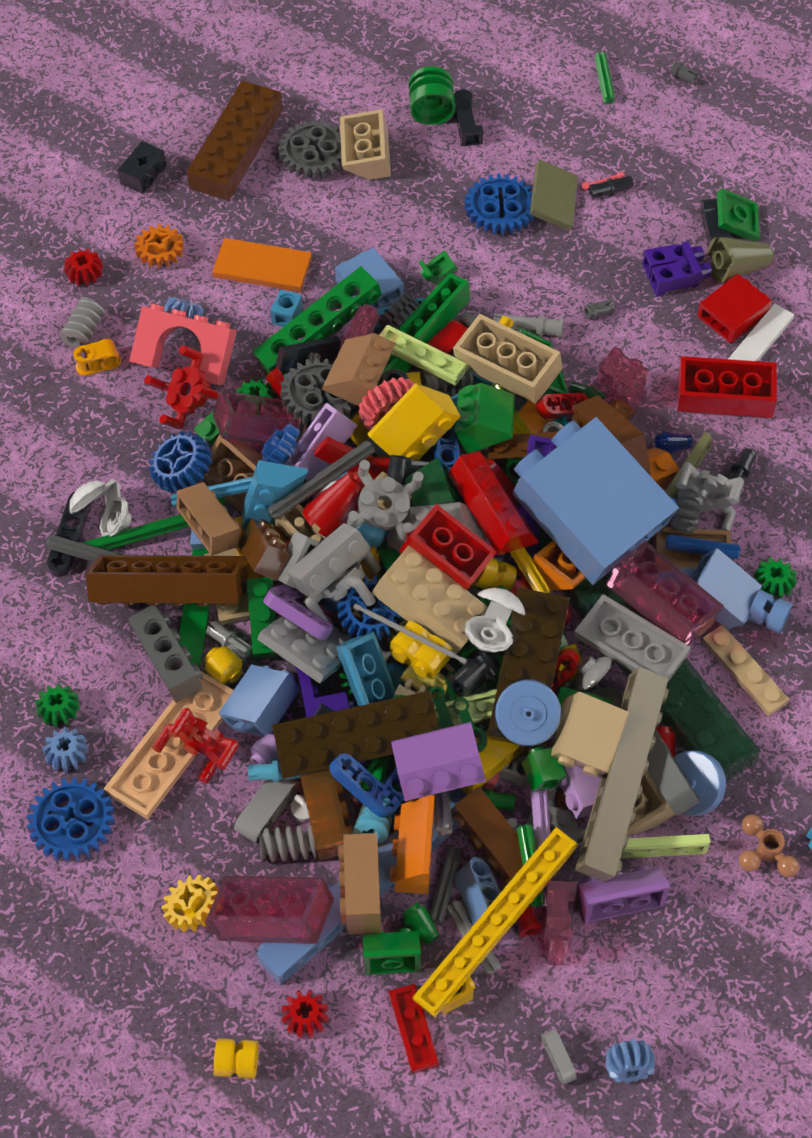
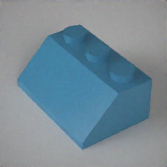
[241,460,308,530]
[336,632,396,706]

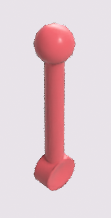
[582,172,625,191]

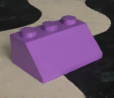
[391,722,486,801]
[576,866,670,924]

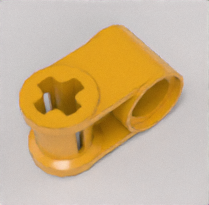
[73,339,121,376]

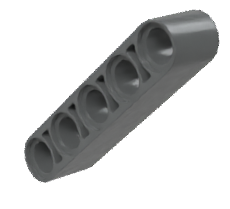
[647,728,701,817]

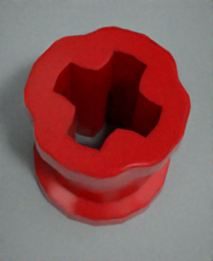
[517,905,542,937]

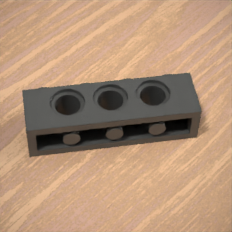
[128,605,203,703]

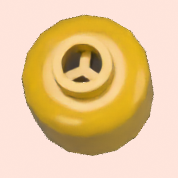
[204,646,243,684]

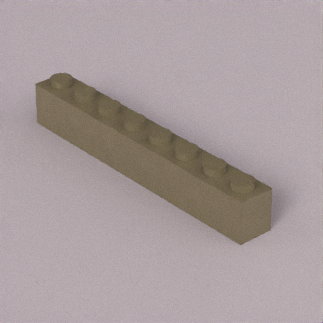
[575,667,669,882]

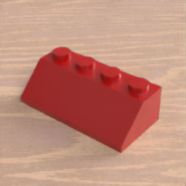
[448,451,539,555]

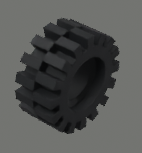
[377,292,420,329]

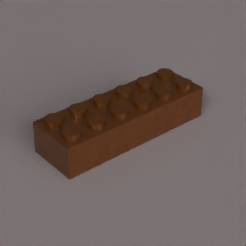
[187,80,283,201]
[85,555,249,606]

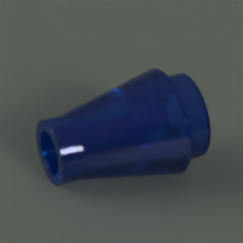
[655,431,693,454]

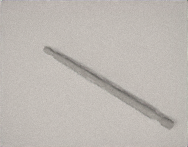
[354,604,467,664]

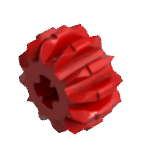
[64,248,103,287]
[281,989,329,1039]

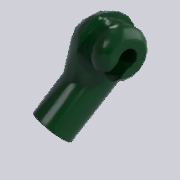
[569,381,605,400]

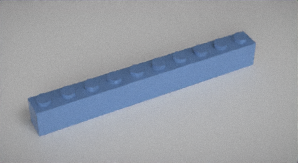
[256,788,467,986]

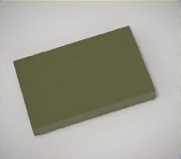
[530,159,578,230]

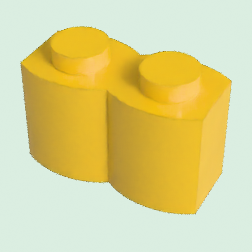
[390,620,452,680]

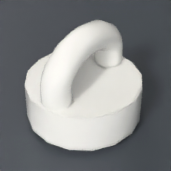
[291,795,318,823]

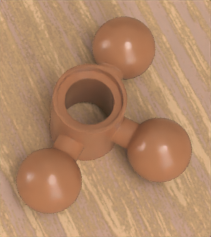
[739,814,800,878]

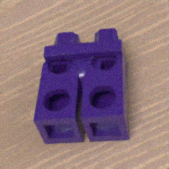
[642,241,712,297]

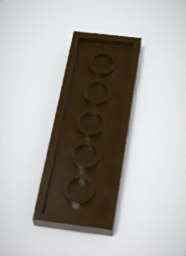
[487,587,570,748]
[272,690,439,779]

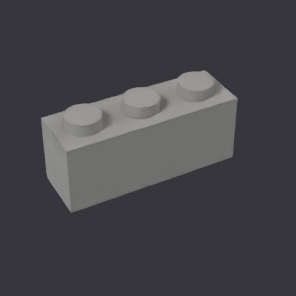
[286,523,371,599]

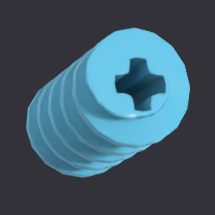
[353,797,396,844]

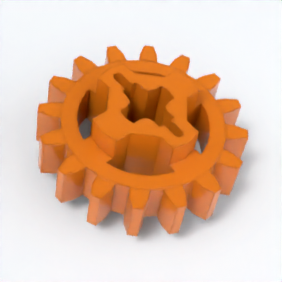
[134,224,184,269]

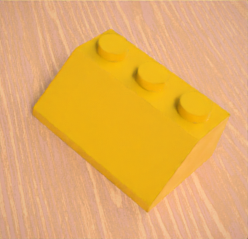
[368,383,461,460]

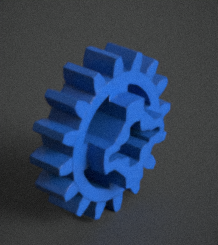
[261,423,300,465]

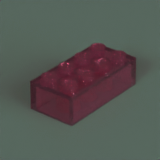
[606,541,724,646]
[206,876,334,944]

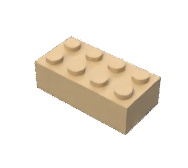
[453,314,562,404]
[371,545,488,655]

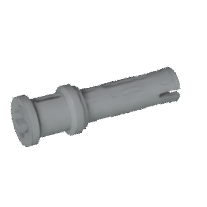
[493,313,564,339]

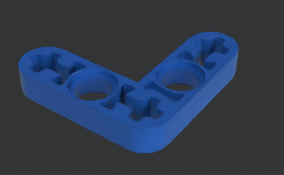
[330,754,404,818]

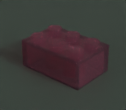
[213,390,299,446]

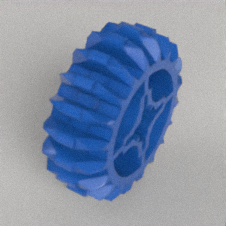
[148,431,213,494]
[337,574,404,643]

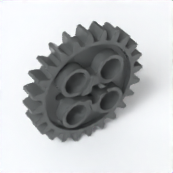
[278,119,342,180]
[281,358,356,424]

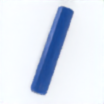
[665,535,741,559]

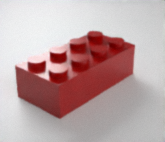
[677,356,777,418]

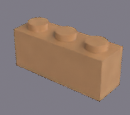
[177,482,241,556]

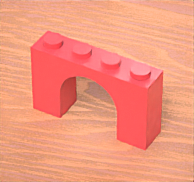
[129,303,237,385]

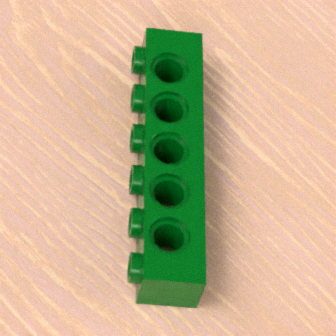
[252,266,382,375]

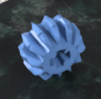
[164,297,204,319]
[43,726,89,773]
[606,1039,655,1084]

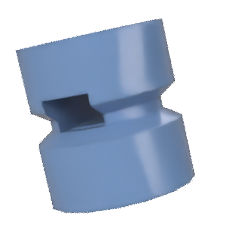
[748,590,793,634]

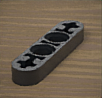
[47,491,91,577]

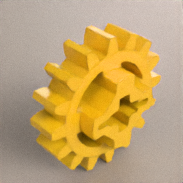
[162,874,222,933]

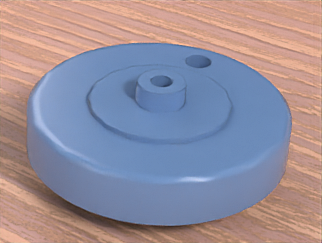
[496,680,561,746]
[674,751,726,816]

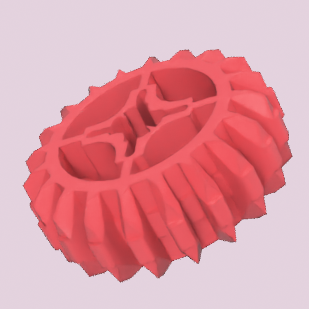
[359,377,415,430]

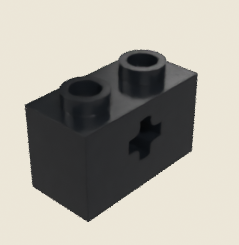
[118,141,167,194]

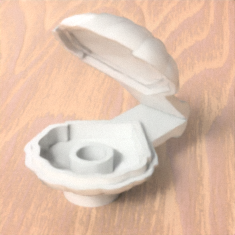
[70,479,131,537]
[465,588,525,653]

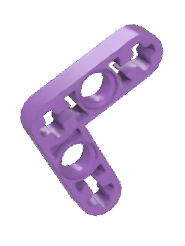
[263,584,333,640]

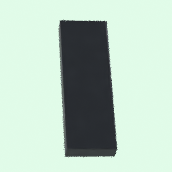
[275,336,341,371]

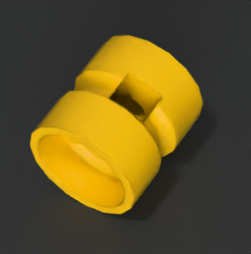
[472,558,517,591]
[213,1038,259,1079]

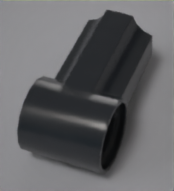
[387,455,431,484]
[449,648,499,697]

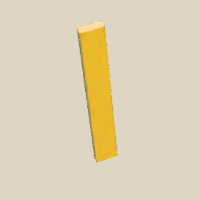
[412,827,578,1018]

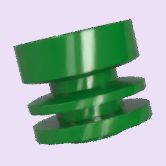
[408,66,455,125]

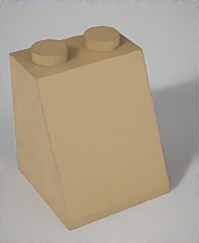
[551,692,629,777]

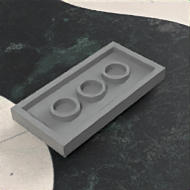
[574,594,691,683]

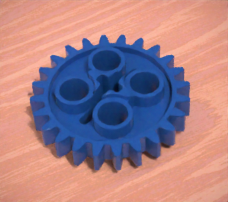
[465,173,534,236]
[26,777,115,863]

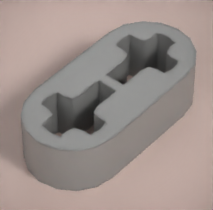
[541,1029,577,1085]

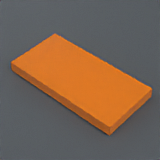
[212,238,312,292]

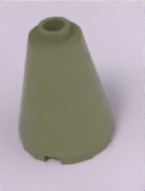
[707,237,774,283]

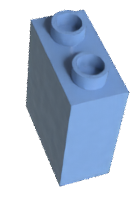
[512,417,679,585]

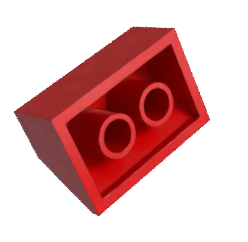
[399,504,497,590]

